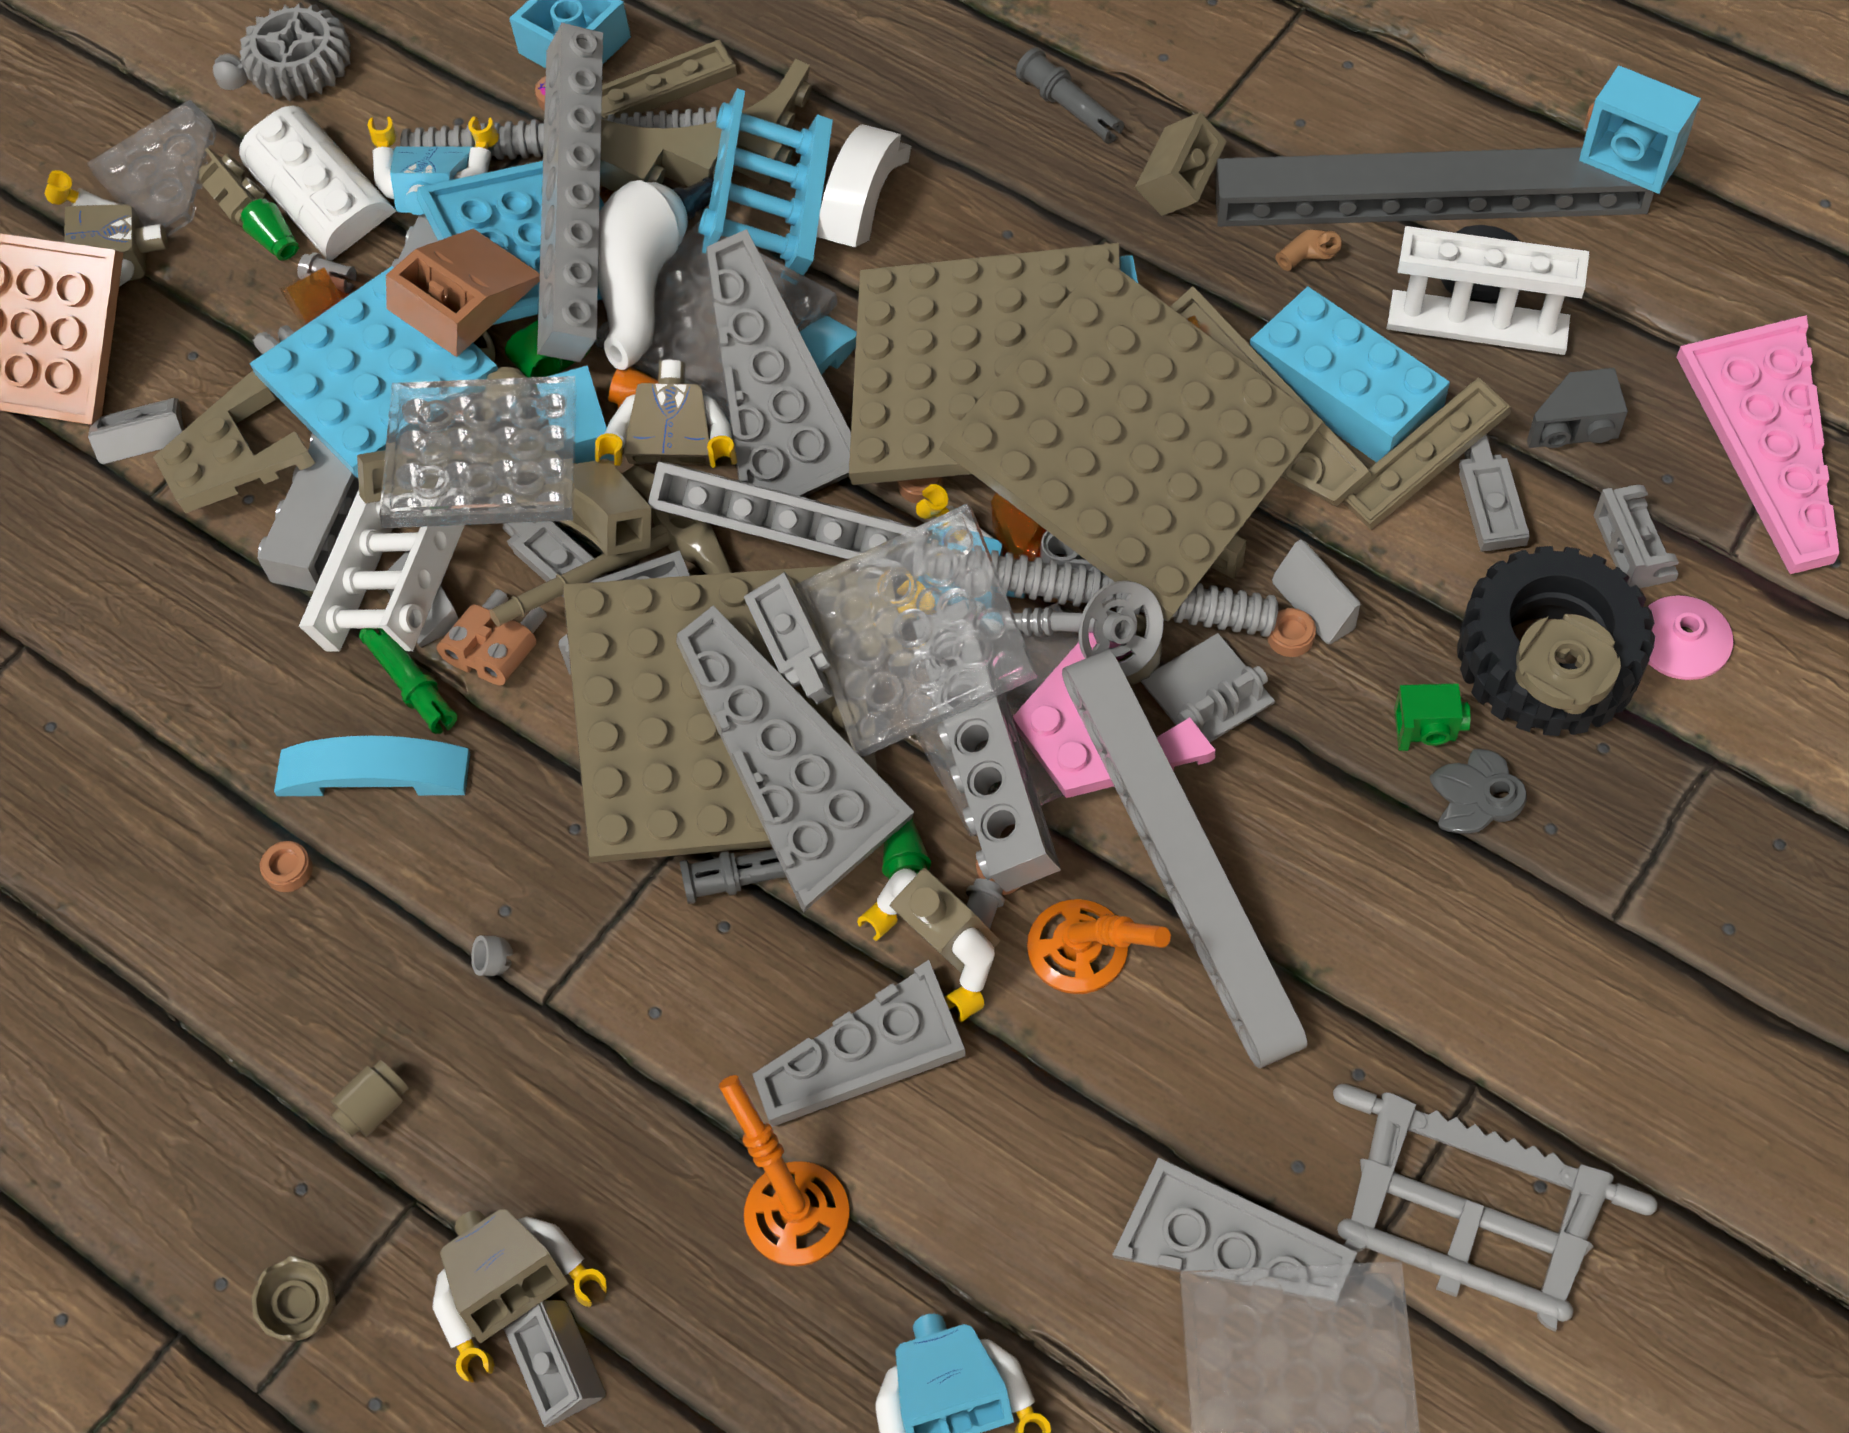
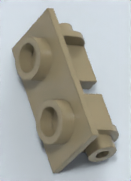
[199,147,266,226]

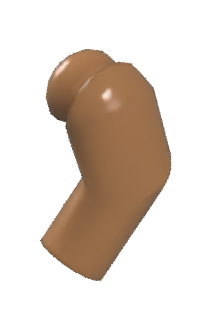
[1276,230,1342,271]

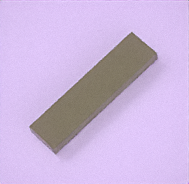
[601,39,737,119]
[1343,377,1511,530]

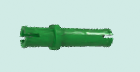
[359,628,458,734]

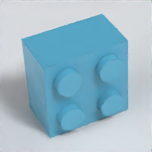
[509,0,631,68]
[1579,65,1701,194]

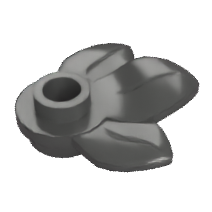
[1430,749,1527,834]

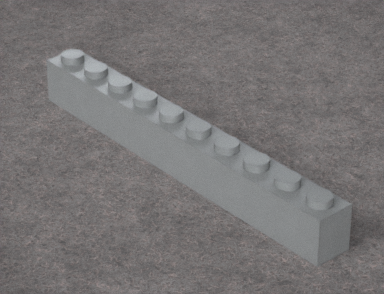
[257,214,438,591]

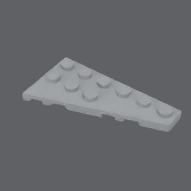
[706,229,851,497]
[676,605,914,913]

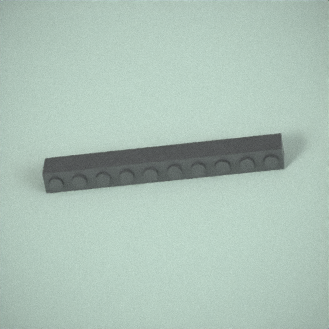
[1215,147,1654,227]

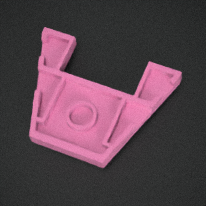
[1013,633,1215,798]

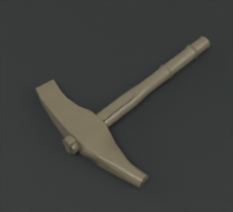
[490,465,732,627]

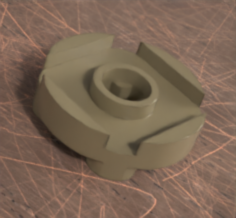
[1515,614,1621,714]

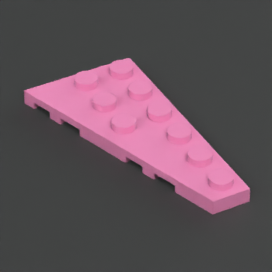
[1677,315,1839,575]

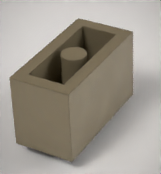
[1135,112,1227,216]

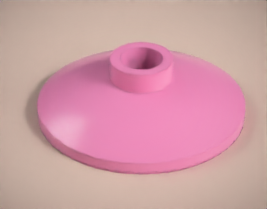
[1647,596,1733,680]

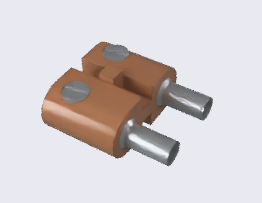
[437,589,547,685]

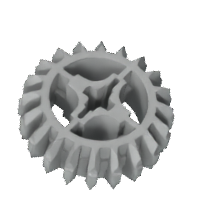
[239,2,351,102]

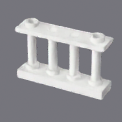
[1387,226,1589,355]
[299,471,476,651]

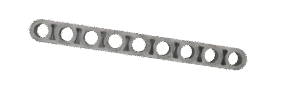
[1062,649,1307,1069]

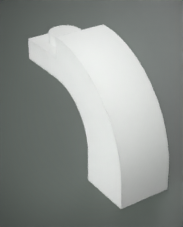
[817,124,911,247]

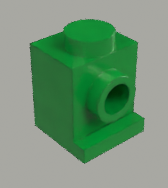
[1394,684,1471,751]

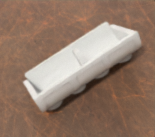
[239,105,396,261]

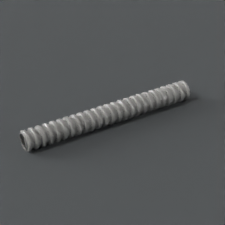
[400,107,719,160]
[910,538,1278,637]

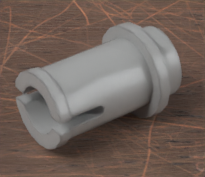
[297,252,356,293]
[966,878,1005,929]

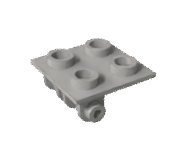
[1141,633,1275,742]

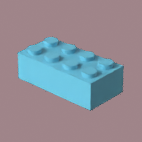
[1250,286,1450,463]

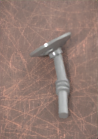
[977,581,1163,676]

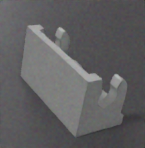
[1593,485,1679,588]

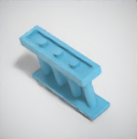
[699,88,833,282]

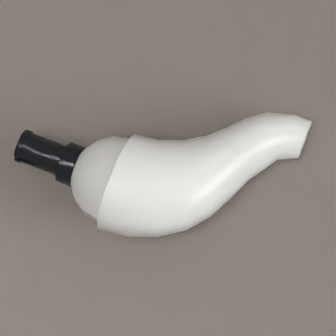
[598,177,713,370]

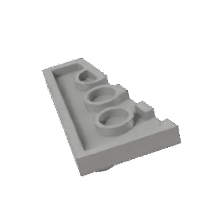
[752,960,965,1127]
[1113,1158,1357,1305]

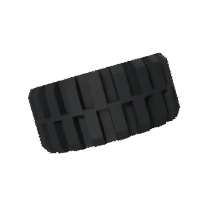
[1457,546,1655,736]

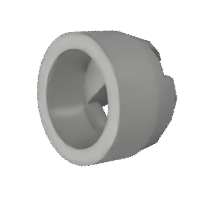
[213,53,248,90]
[471,935,513,976]

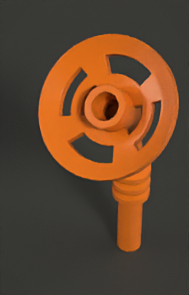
[1027,899,1171,994]
[719,1075,850,1266]

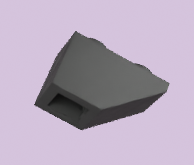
[1527,368,1628,448]

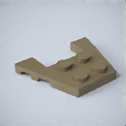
[153,371,316,513]

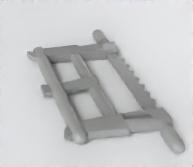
[1333,1083,1657,1332]

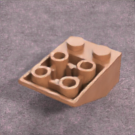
[386,228,540,357]

